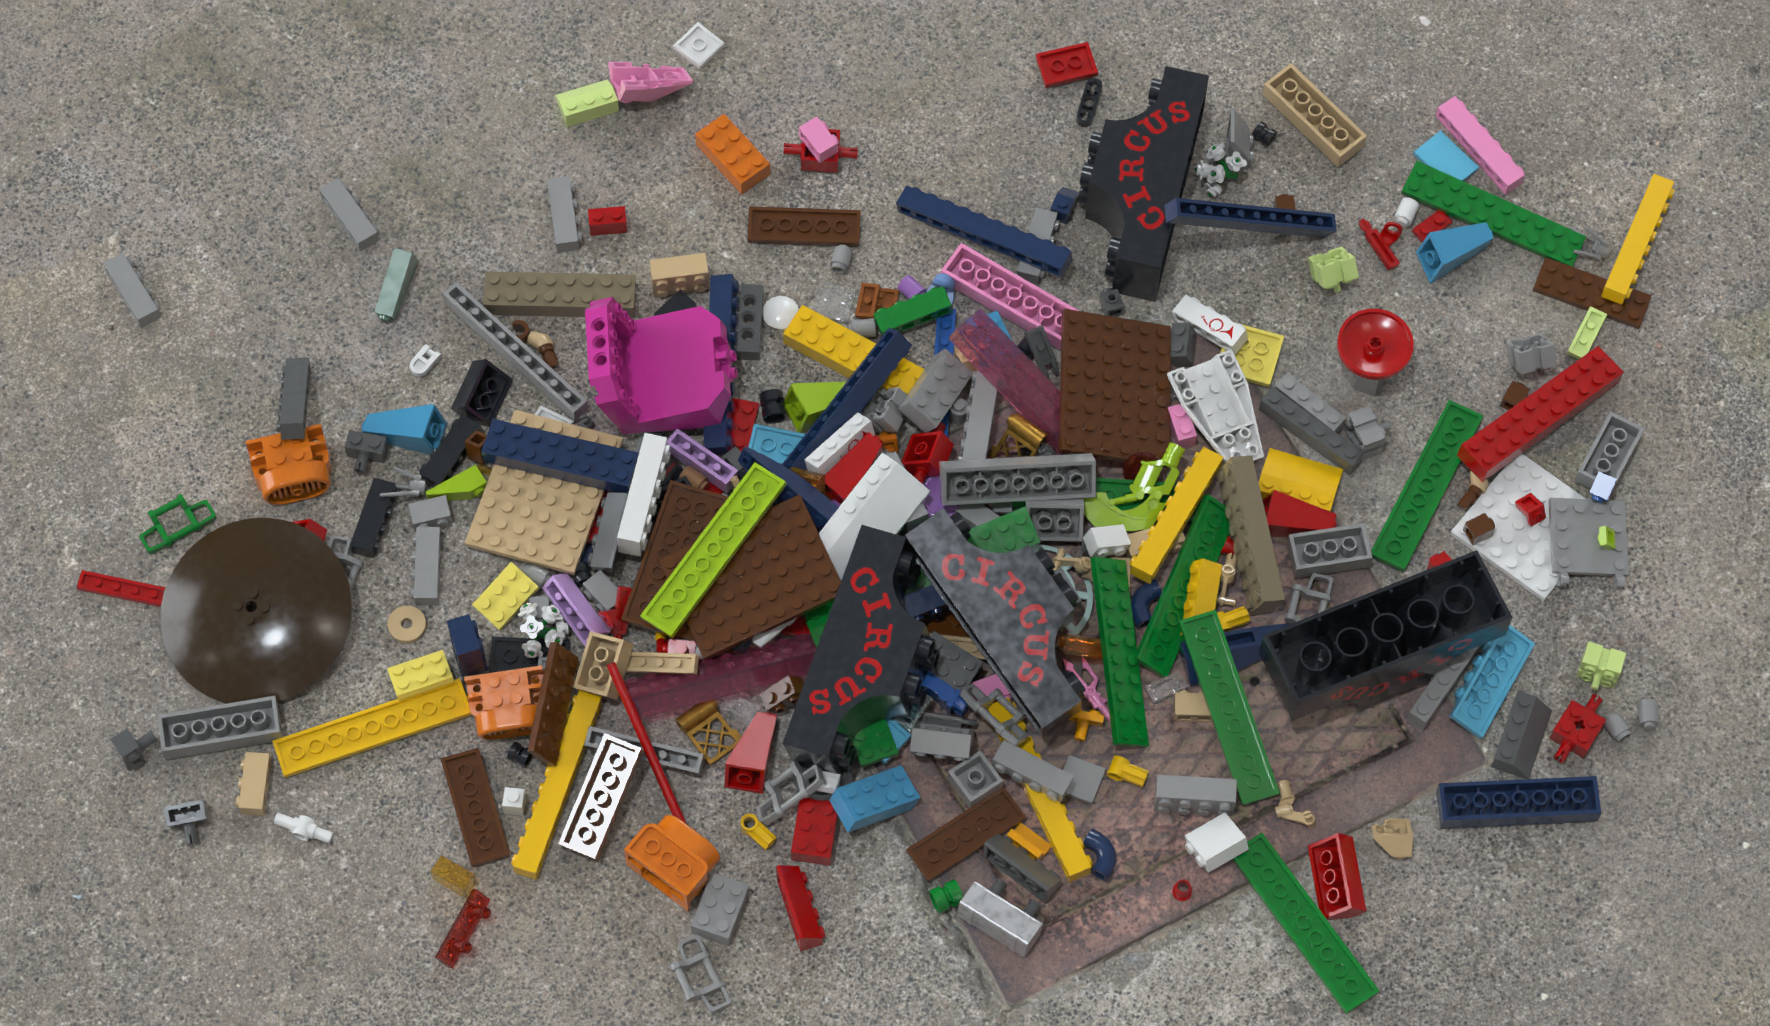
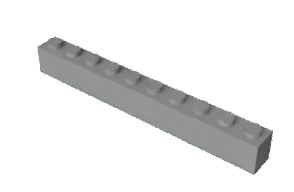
[443,282,588,422]

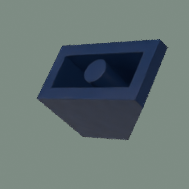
[1050,187,1079,225]

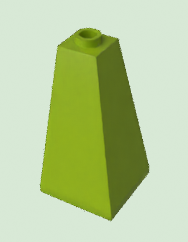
[784,382,846,433]

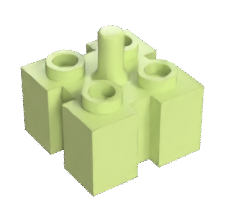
[1307,247,1359,293]
[1576,641,1626,690]

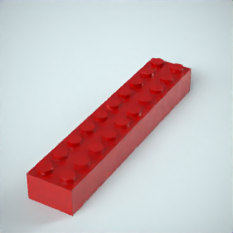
[1457,346,1624,482]

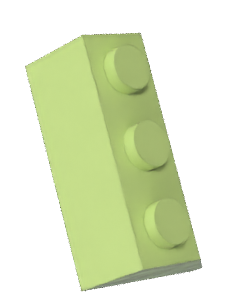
[555,79,619,127]

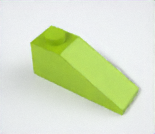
[426,465,487,501]

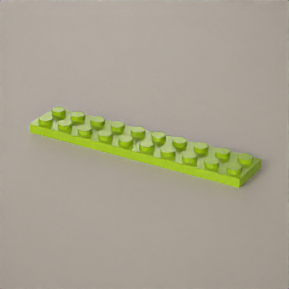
[640,462,787,638]

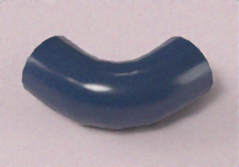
[1131,579,1162,629]
[1083,828,1117,881]

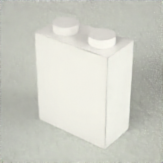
[1185,813,1249,873]

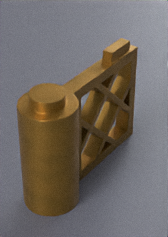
[987,413,1049,459]
[675,697,742,766]

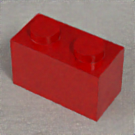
[588,206,627,236]

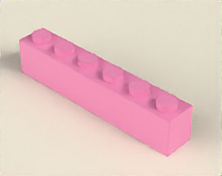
[1436,96,1525,195]

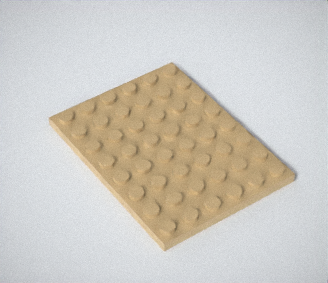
[465,410,624,575]

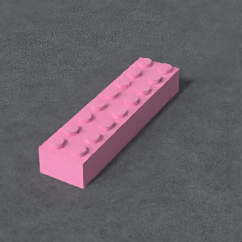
[941,243,1079,350]

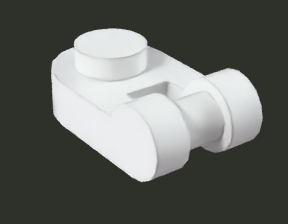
[410,344,442,377]

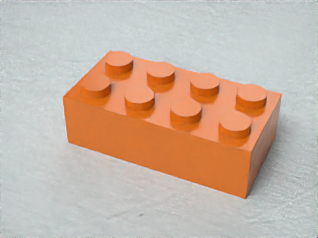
[695,114,770,195]

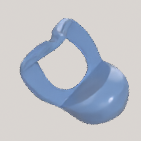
[926,273,955,305]

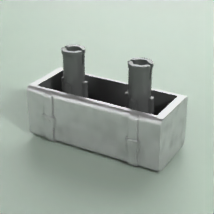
[957,878,1043,958]

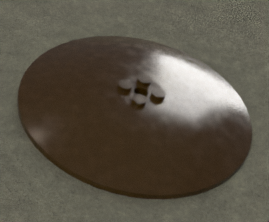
[160,518,352,704]

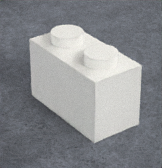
[1083,524,1131,558]

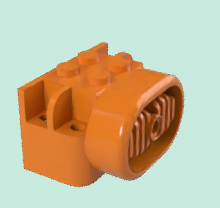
[245,424,332,505]
[464,665,544,740]
[624,815,720,912]

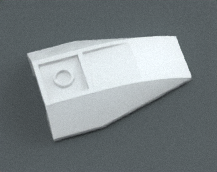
[1167,349,1264,463]

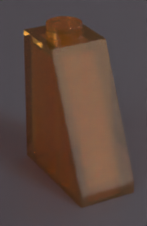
[1058,631,1103,659]

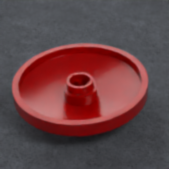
[1337,308,1414,380]

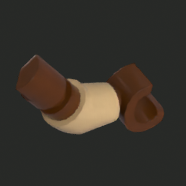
[512,320,558,369]
[1457,464,1489,509]

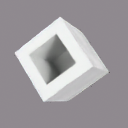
[502,787,526,816]

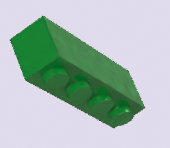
[873,286,952,337]

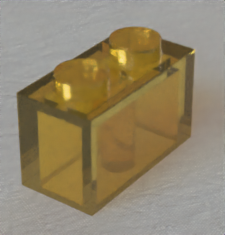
[430,855,477,898]

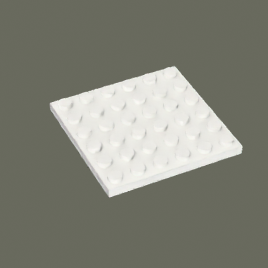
[1450,454,1586,602]

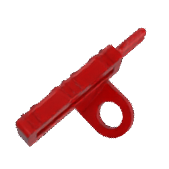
[1359,218,1403,270]
[598,586,632,640]

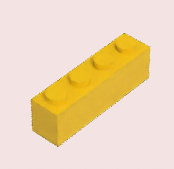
[1180,558,1222,636]

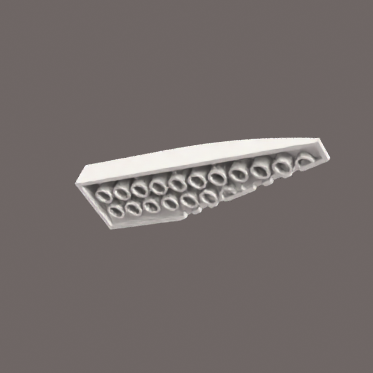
[752,453,930,648]

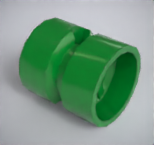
[928,879,964,914]

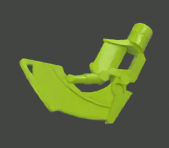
[1083,442,1185,531]

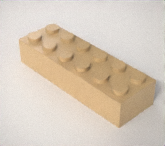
[1262,63,1367,167]

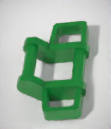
[139,494,217,555]

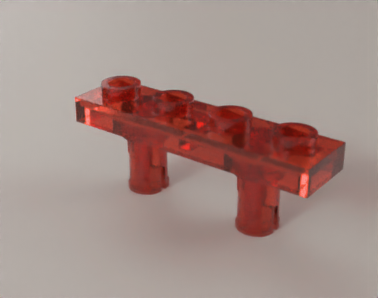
[435,889,491,968]

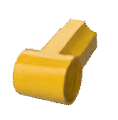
[1217,606,1250,632]
[1106,755,1149,788]
[740,813,777,851]

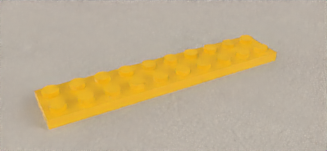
[272,678,472,778]

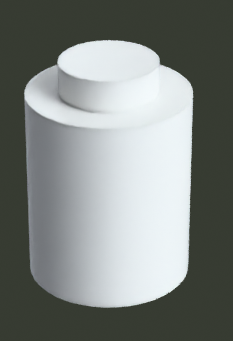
[1394,198,1419,227]

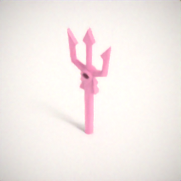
[1062,655,1111,724]

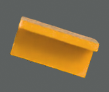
[1007,823,1051,861]

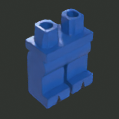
[921,672,968,717]

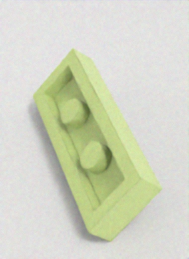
[1567,307,1607,360]

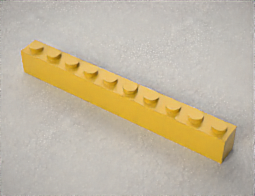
[511,690,603,880]
[987,697,1093,882]

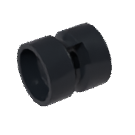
[759,389,787,424]

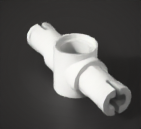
[274,812,334,844]

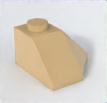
[1371,818,1413,859]

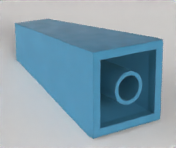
[1415,222,1494,283]
[362,404,448,455]

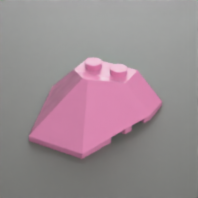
[608,62,693,103]

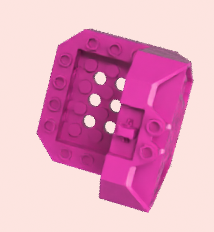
[585,297,738,435]

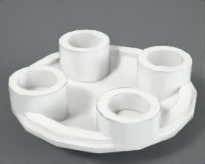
[762,296,799,332]

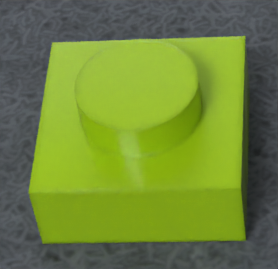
[1598,526,1616,550]

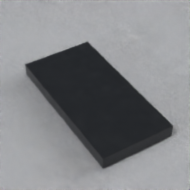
[489,636,570,673]

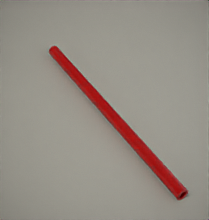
[606,662,687,824]

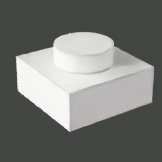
[816,771,841,794]

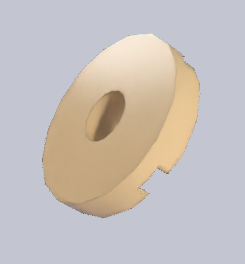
[387,606,427,644]

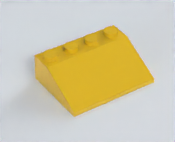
[1258,448,1343,512]

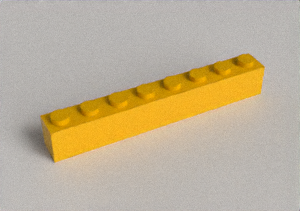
[1601,174,1675,305]
[1129,447,1224,584]

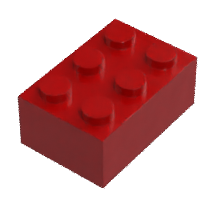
[791,798,838,866]

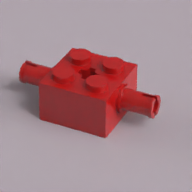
[783,129,858,173]
[901,422,954,484]
[1549,694,1606,763]

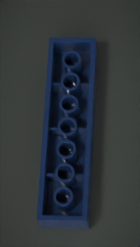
[481,419,639,494]
[1436,776,1601,829]

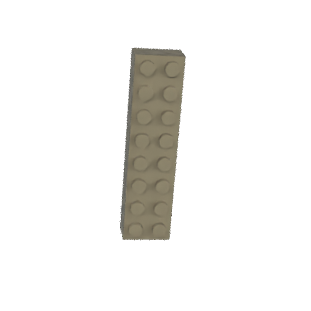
[483,271,636,318]
[1217,455,1285,615]

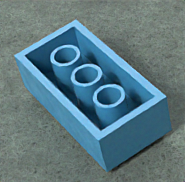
[829,765,921,833]

